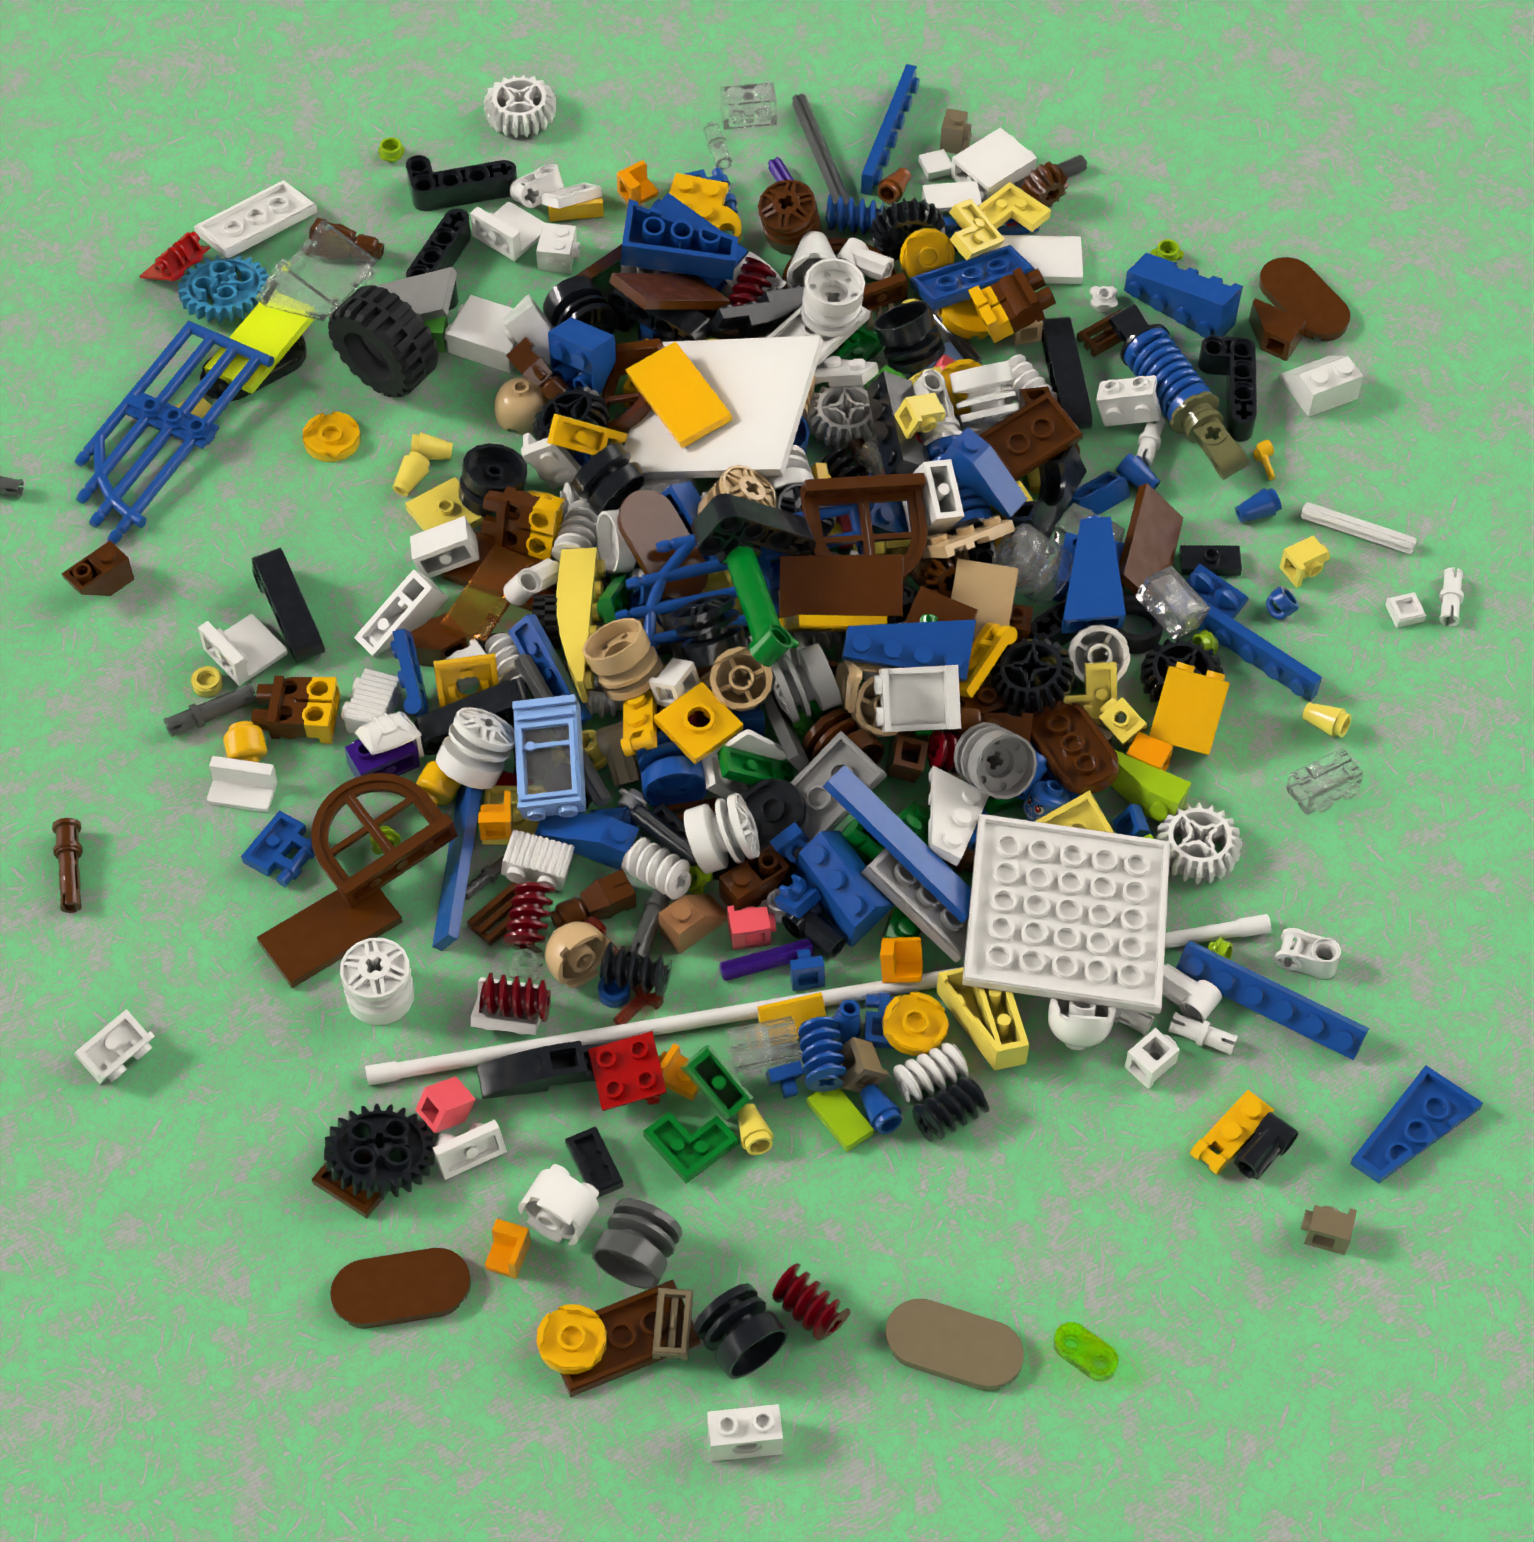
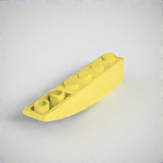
[556,547,606,703]

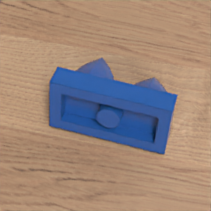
[1182,563,1249,619]

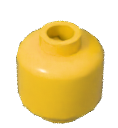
[223,721,268,762]
[416,760,461,806]

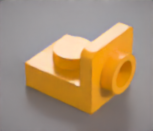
[659,1043,699,1101]

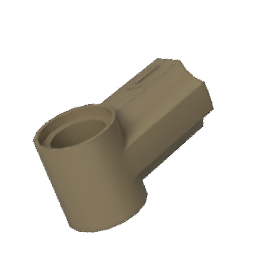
[596,722,641,787]

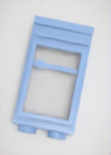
[512,694,586,821]

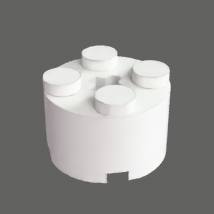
[518,1164,599,1245]

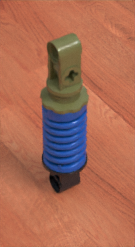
[1109,303,1250,480]

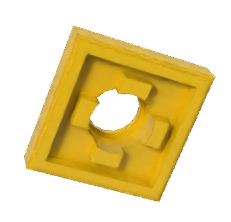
[433,653,499,708]
[653,682,744,764]

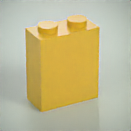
[1149,662,1230,755]

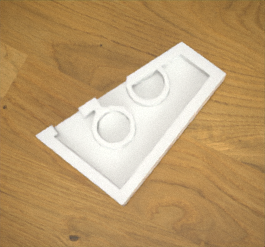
[814,356,879,387]
[928,766,989,866]

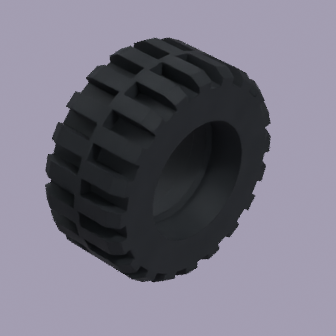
[328,285,439,398]

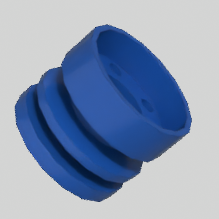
[637,730,708,807]

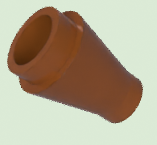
[877,167,911,204]

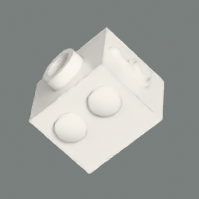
[536,223,580,274]

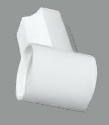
[836,238,894,280]
[503,558,559,606]
[1163,963,1222,1023]

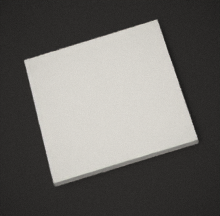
[624,335,824,479]
[962,814,1170,1014]

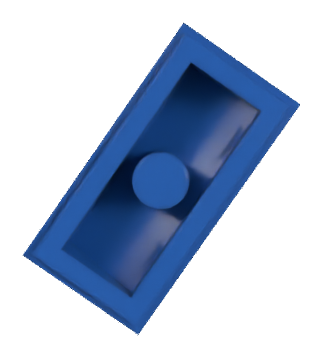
[1068,471,1130,519]

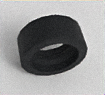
[1116,595,1165,654]

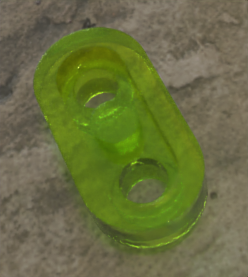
[1053,1322,1119,1381]

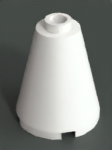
[786,231,837,288]

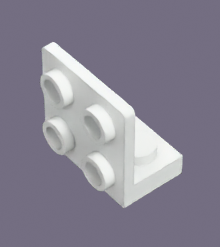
[470,202,545,262]
[198,614,288,686]
[702,729,787,799]

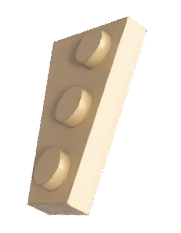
[923,516,1015,558]

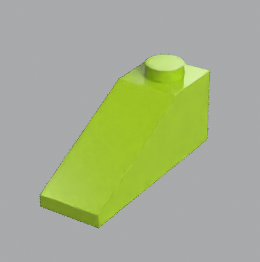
[1111,750,1192,823]

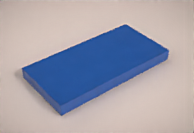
[910,245,1035,311]

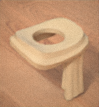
[835,660,889,713]

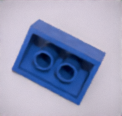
[795,831,895,947]

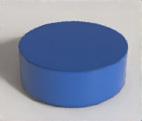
[598,977,631,1008]

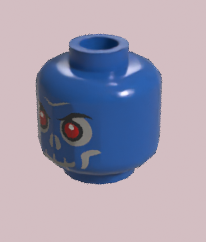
[1023,780,1070,822]

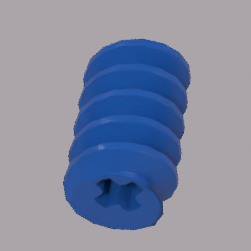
[825,194,884,235]
[798,1016,847,1092]

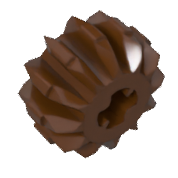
[1021,161,1070,208]
[918,556,960,598]

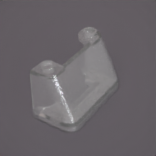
[256,220,378,322]

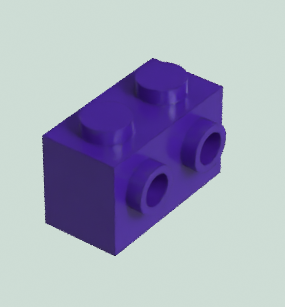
[344,739,420,778]

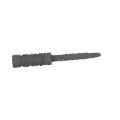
[465,856,504,900]

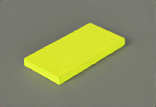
[204,290,318,394]

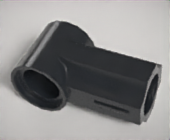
[781,903,848,959]
[1234,1112,1299,1180]

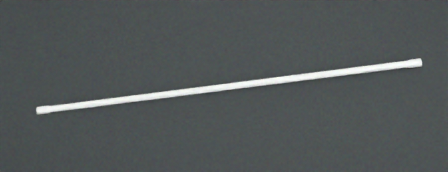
[365,914,1271,1086]

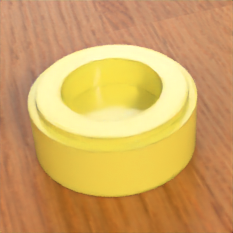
[191,666,223,697]

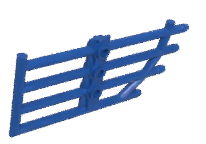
[75,320,274,545]
[615,504,864,655]

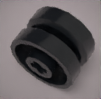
[571,442,648,516]
[458,443,527,517]

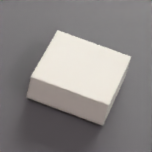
[918,149,952,180]
[1385,592,1426,628]

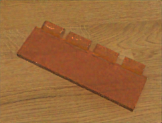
[440,544,534,641]

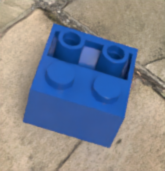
[548,317,616,394]

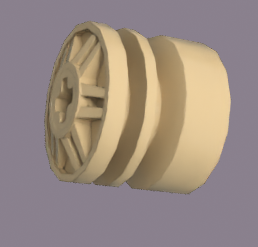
[697,465,777,515]
[582,618,664,701]

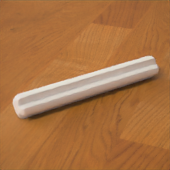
[1301,502,1417,554]

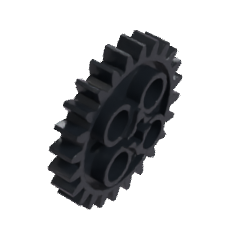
[324,1104,435,1199]

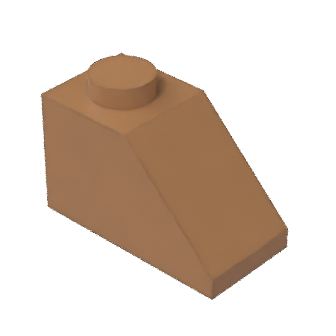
[659,894,727,954]

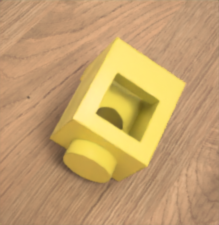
[894,393,945,439]
[1280,535,1330,588]
[1099,697,1148,749]

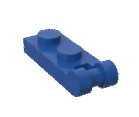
[391,628,429,717]

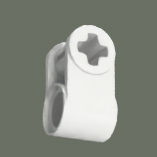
[510,164,565,208]
[1274,928,1341,979]

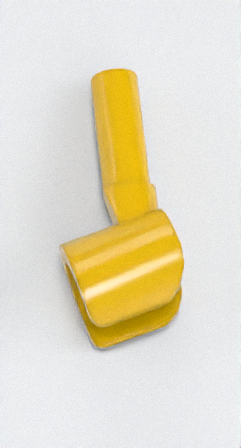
[1253,440,1276,480]

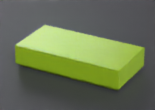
[806,1088,874,1152]

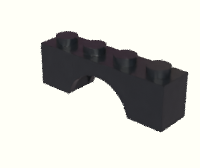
[867,371,930,475]
[1007,445,1087,549]

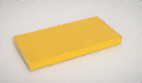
[625,341,733,449]

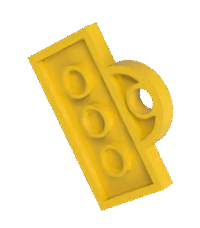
[669,173,742,274]

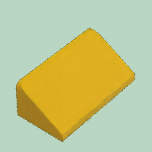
[547,197,604,222]
[757,992,826,1046]

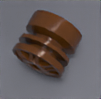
[758,179,822,255]
[801,708,884,766]

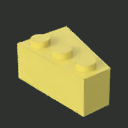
[936,967,1029,1071]

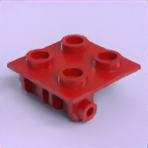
[139,231,210,282]
[588,1031,667,1111]

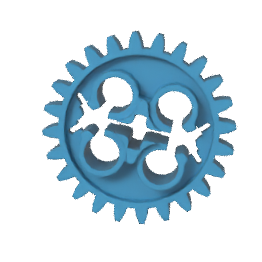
[178,254,271,323]

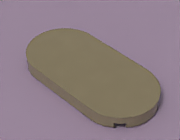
[885,1299,1024,1391]

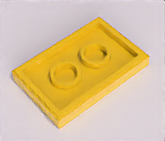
[779,615,887,632]

